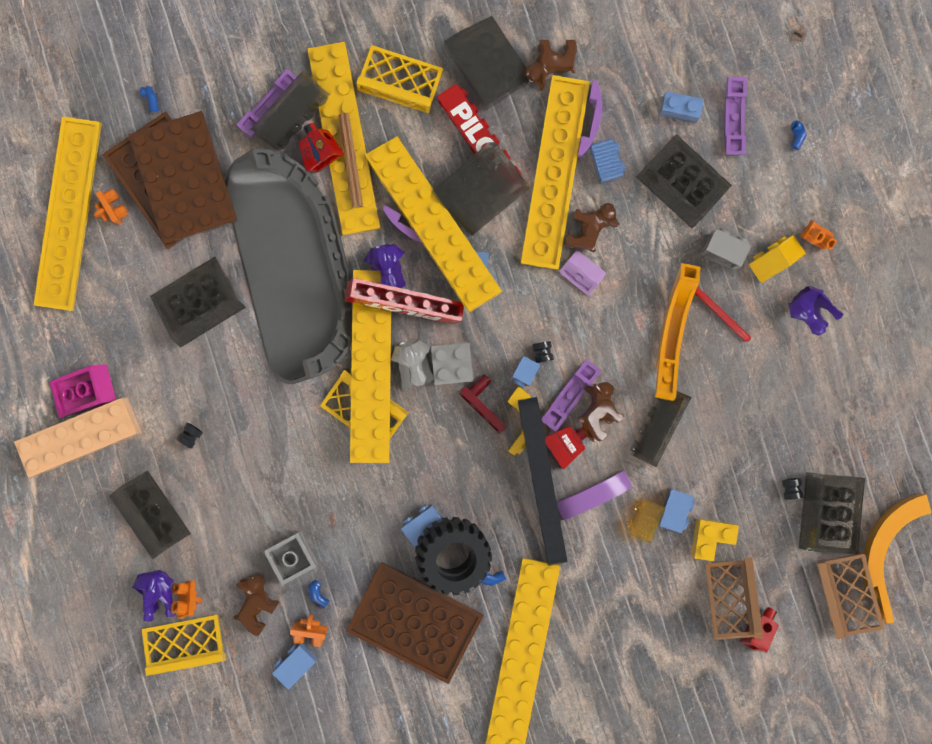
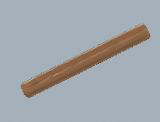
[339,113,363,208]

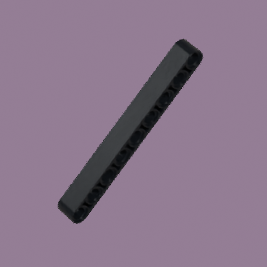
[518,397,567,566]

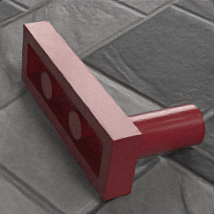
[459,374,507,434]

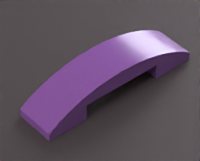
[237,69,302,138]
[724,77,747,155]
[577,80,602,159]
[383,206,423,245]
[542,359,602,432]
[557,470,633,520]

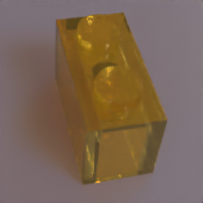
[626,497,665,543]

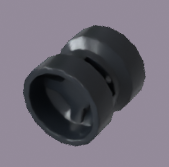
[532,341,554,363]
[176,422,203,449]
[782,478,804,500]

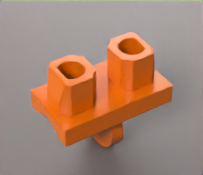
[94,189,129,225]
[800,220,837,251]
[171,580,202,619]
[290,614,328,647]

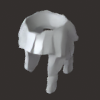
[391,339,434,389]

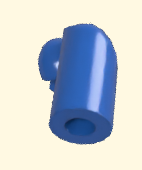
[140,86,159,112]
[791,120,807,150]
[480,571,507,586]
[308,580,329,608]

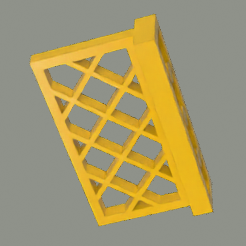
[357,45,444,114]
[320,368,409,440]
[142,615,226,676]

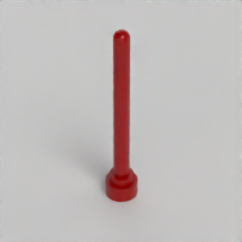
[695,287,751,342]

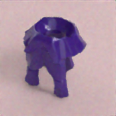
[363,244,406,288]
[788,286,844,336]
[132,570,176,622]

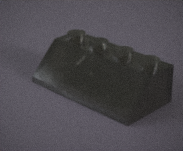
[251,71,330,150]
[630,391,692,467]
[110,471,191,559]

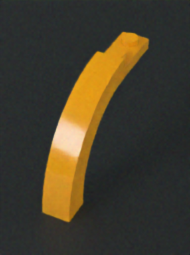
[655,263,701,401]
[862,493,931,624]

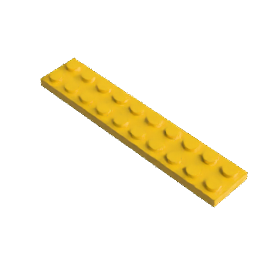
[308,42,381,236]
[521,75,590,270]
[33,117,102,311]
[365,136,502,313]
[350,270,391,463]
[485,557,560,744]

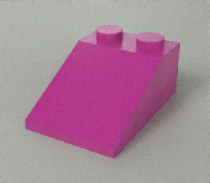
[49,364,116,418]

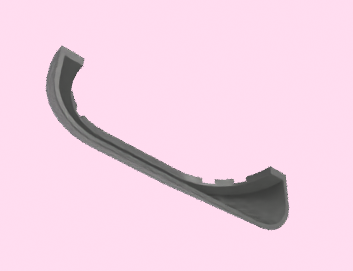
[226,149,353,384]

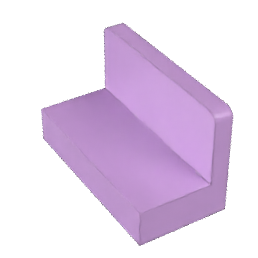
[559,250,606,296]

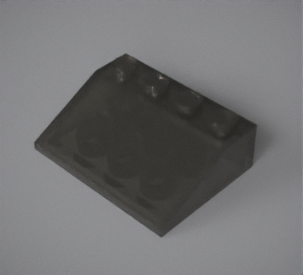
[444,16,529,110]
[636,134,732,229]
[432,142,531,236]
[150,257,246,348]
[799,472,865,554]

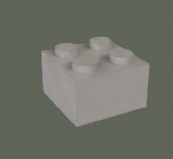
[700,228,752,271]
[431,343,473,385]
[264,531,318,585]

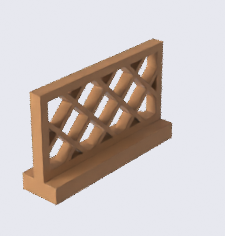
[818,552,884,639]
[706,557,763,640]

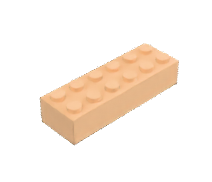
[14,398,142,478]

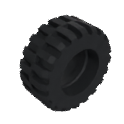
[415,517,492,596]

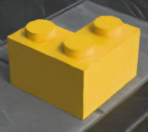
[748,234,806,283]
[691,518,739,561]

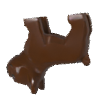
[524,40,577,90]
[565,203,620,253]
[578,382,625,442]
[234,573,280,636]

